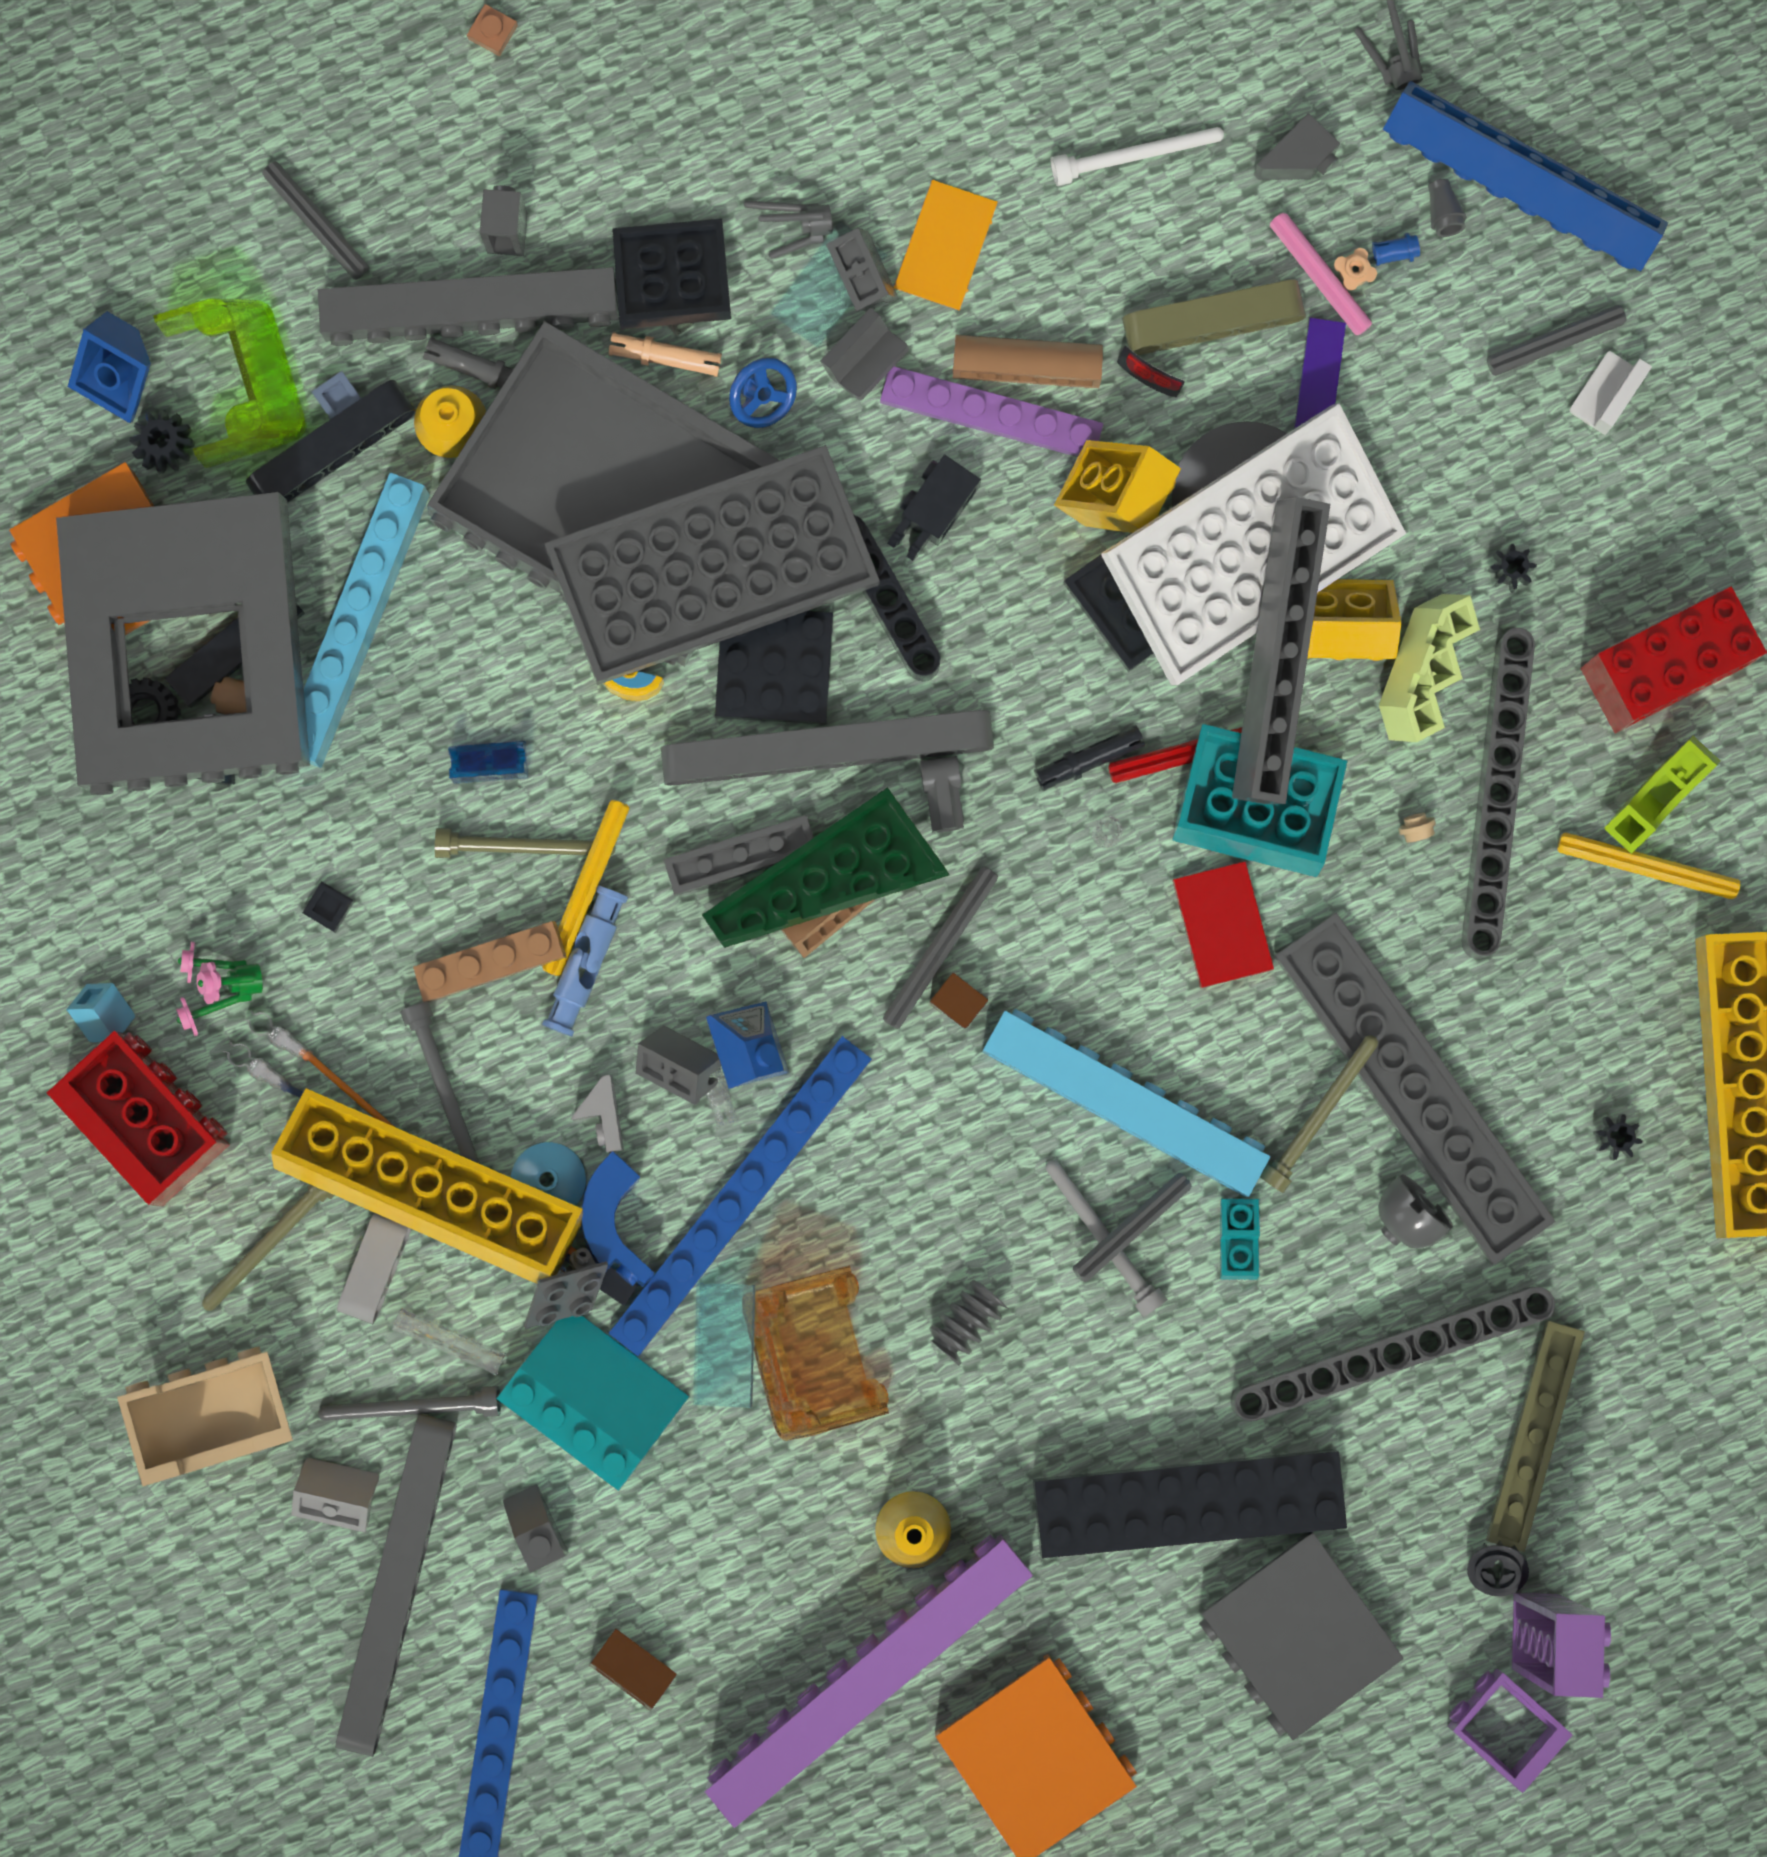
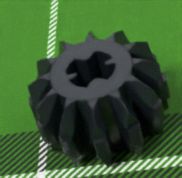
[130,409,195,474]

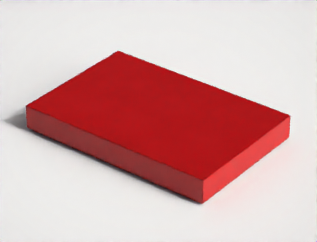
[1172,861,1274,989]

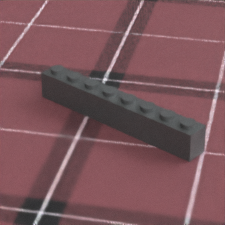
[317,267,619,346]
[1232,497,1331,804]

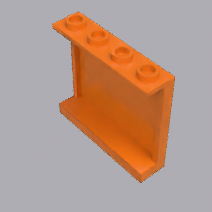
[9,462,154,635]
[935,1654,1137,1857]

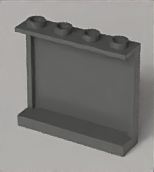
[1199,1532,1404,1740]

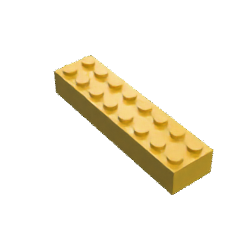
[1695,932,1767,1238]
[271,1088,583,1284]

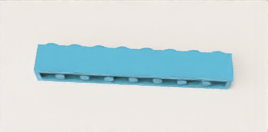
[304,473,430,768]
[982,1009,1270,1197]

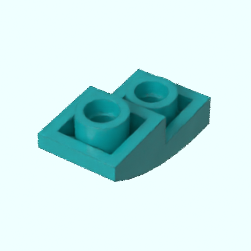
[1220,1199,1260,1280]

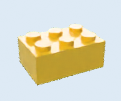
[1054,440,1181,533]

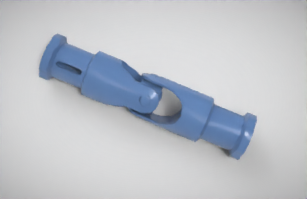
[542,885,628,1037]

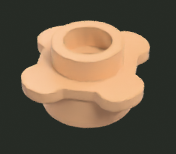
[1334,248,1377,291]

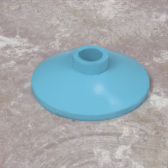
[511,1142,586,1206]

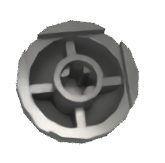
[1378,1174,1453,1249]

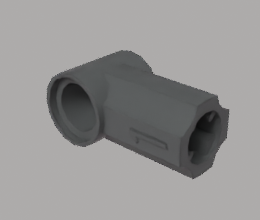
[920,756,964,833]

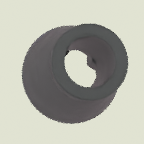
[1428,179,1467,237]

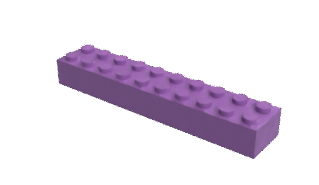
[705,1534,1033,1828]

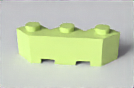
[1379,594,1480,742]

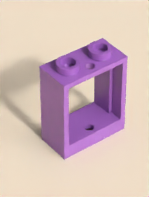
[1447,1668,1573,1793]

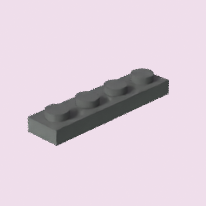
[663,815,814,896]

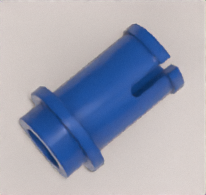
[1372,233,1420,266]

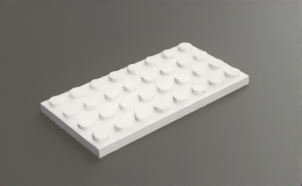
[1101,403,1406,685]

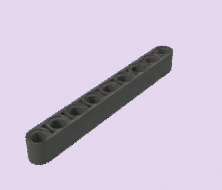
[1461,628,1535,959]
[660,710,994,786]
[1231,1287,1555,1421]
[335,1414,457,1757]

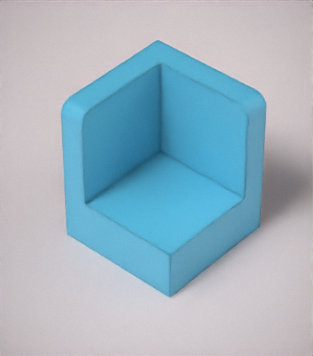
[66,983,135,1042]

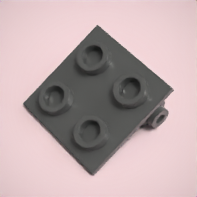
[524,1248,608,1329]

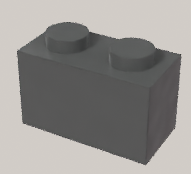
[480,185,528,256]

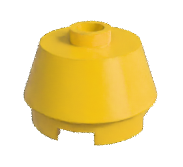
[414,385,486,458]

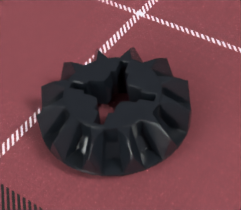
[1467,1541,1529,1596]

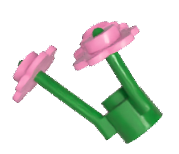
[176,942,263,1037]

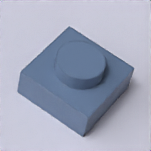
[311,371,361,419]

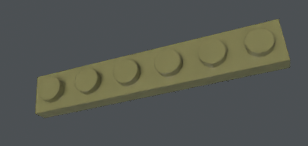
[1486,1321,1585,1552]

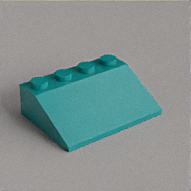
[1172,724,1348,877]
[496,1316,690,1491]

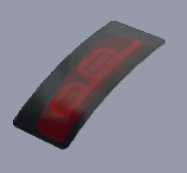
[1117,346,1185,398]

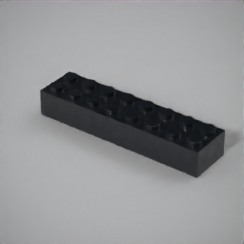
[1033,1449,1347,1559]

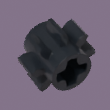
[1488,544,1537,593]
[1593,1114,1643,1161]

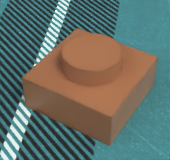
[467,4,518,56]

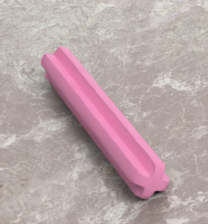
[1270,213,1372,335]

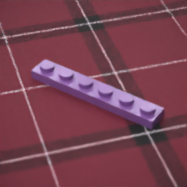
[880,366,1104,457]

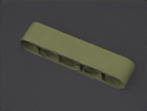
[1122,280,1306,355]

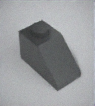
[1254,113,1340,180]
[502,1484,569,1573]

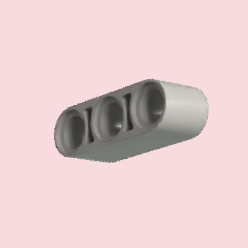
[337,1213,412,1325]

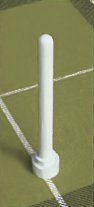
[1051,127,1224,186]

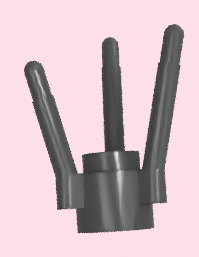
[1355,0,1423,90]
[744,201,833,259]

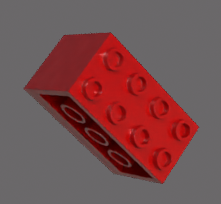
[1580,586,1767,734]
[46,1030,230,1207]

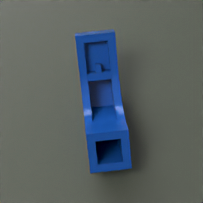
[581,1151,654,1287]

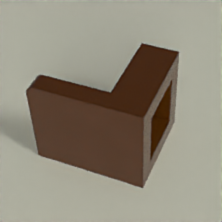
[929,973,988,1029]

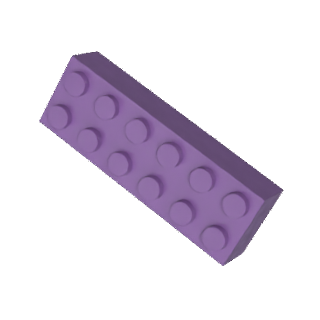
[1512,1592,1611,1698]

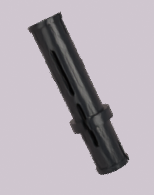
[1034,725,1145,792]

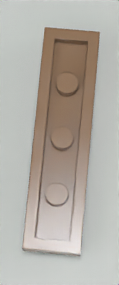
[413,921,567,1002]

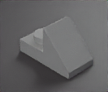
[571,1075,624,1153]

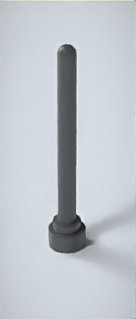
[400,1001,480,1164]
[318,1386,501,1421]

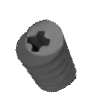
[929,1280,1009,1366]

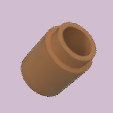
[211,677,247,715]

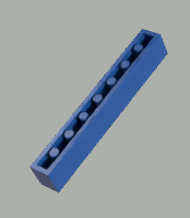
[1383,81,1668,272]

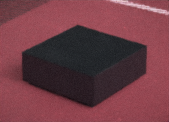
[302,881,355,933]

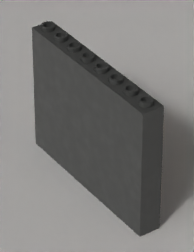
[427,321,780,667]

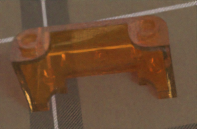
[743,1265,889,1441]

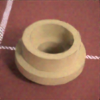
[1398,813,1436,842]

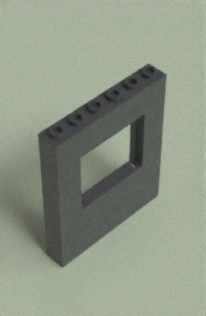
[56,492,310,795]

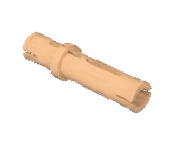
[609,332,722,377]

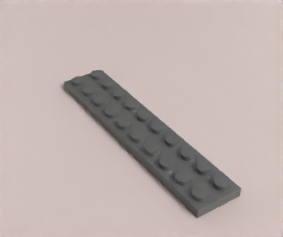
[1274,913,1556,1265]

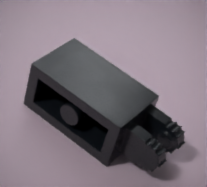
[887,454,981,561]

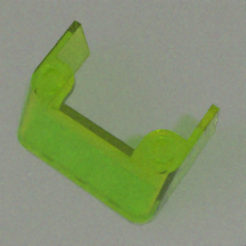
[153,298,307,469]

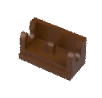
[589,1629,677,1711]

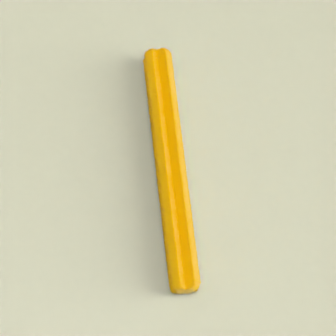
[542,800,629,976]
[1557,832,1741,899]

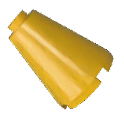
[875,1491,951,1568]

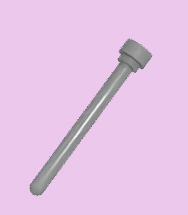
[1046,1160,1168,1318]

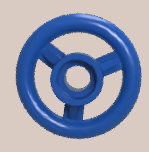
[729,358,797,428]

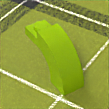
[1604,735,1721,854]

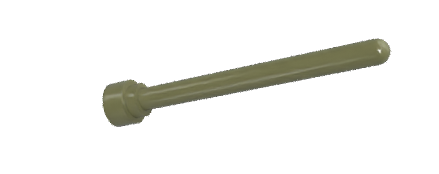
[435,828,616,858]
[1260,1035,1378,1193]
[202,1184,335,1311]

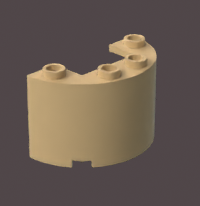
[117,1346,293,1487]

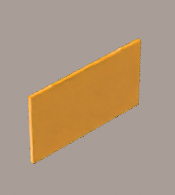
[894,180,998,311]

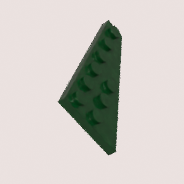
[702,787,949,948]

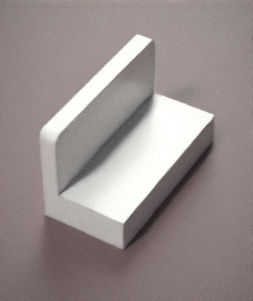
[1569,351,1652,435]

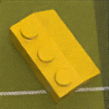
[1307,579,1401,661]

